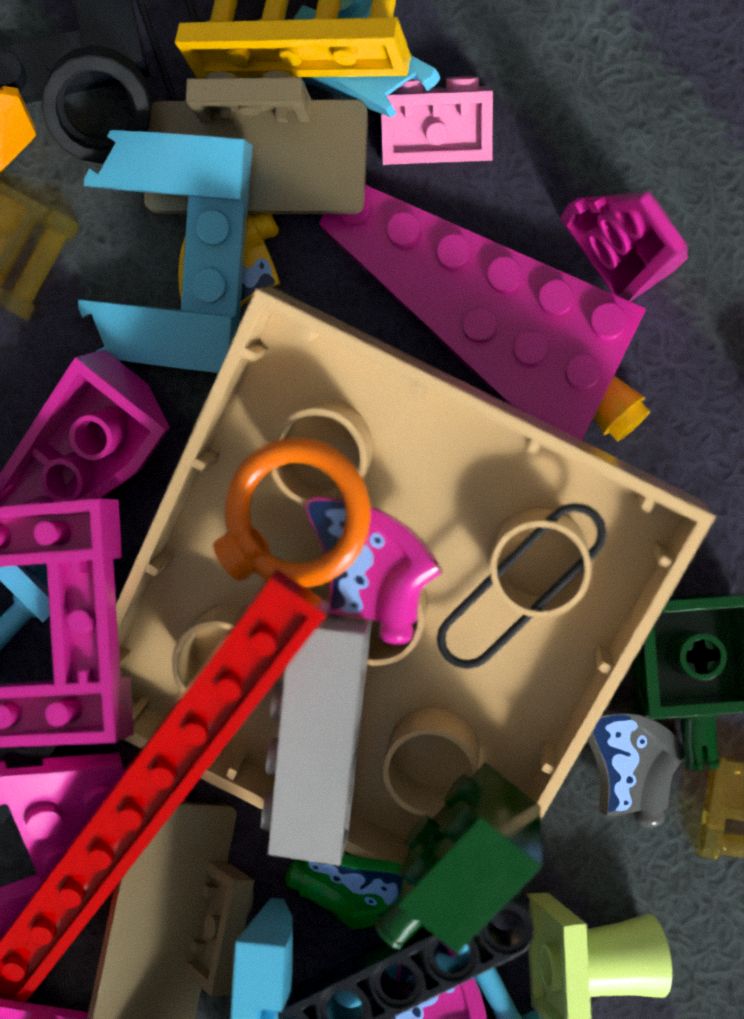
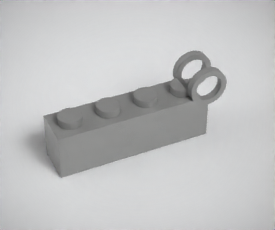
[244,581,372,866]

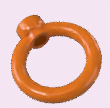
[213,437,371,588]

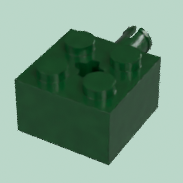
[631,592,744,770]
[374,762,542,953]

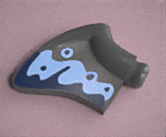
[587,710,684,828]

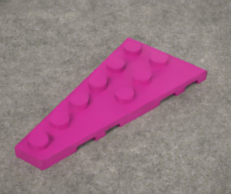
[319,185,646,440]

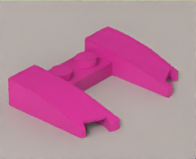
[0,499,134,747]

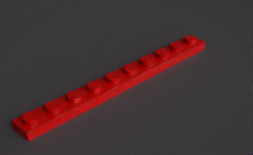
[0,568,330,1002]

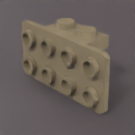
[144,71,368,214]
[87,801,254,1019]

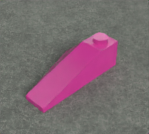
[560,192,688,301]
[0,350,170,507]

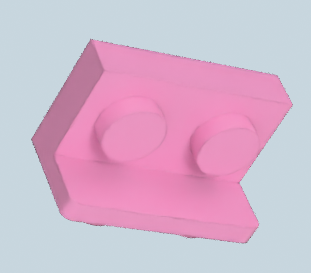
[381,76,493,165]

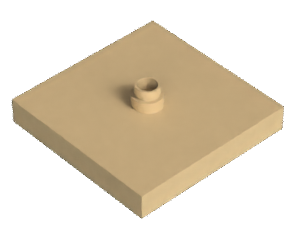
[116,287,715,863]

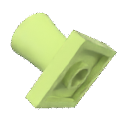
[526,893,672,1019]

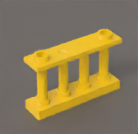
[175,0,411,78]

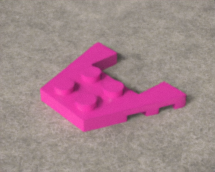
[0,753,125,937]

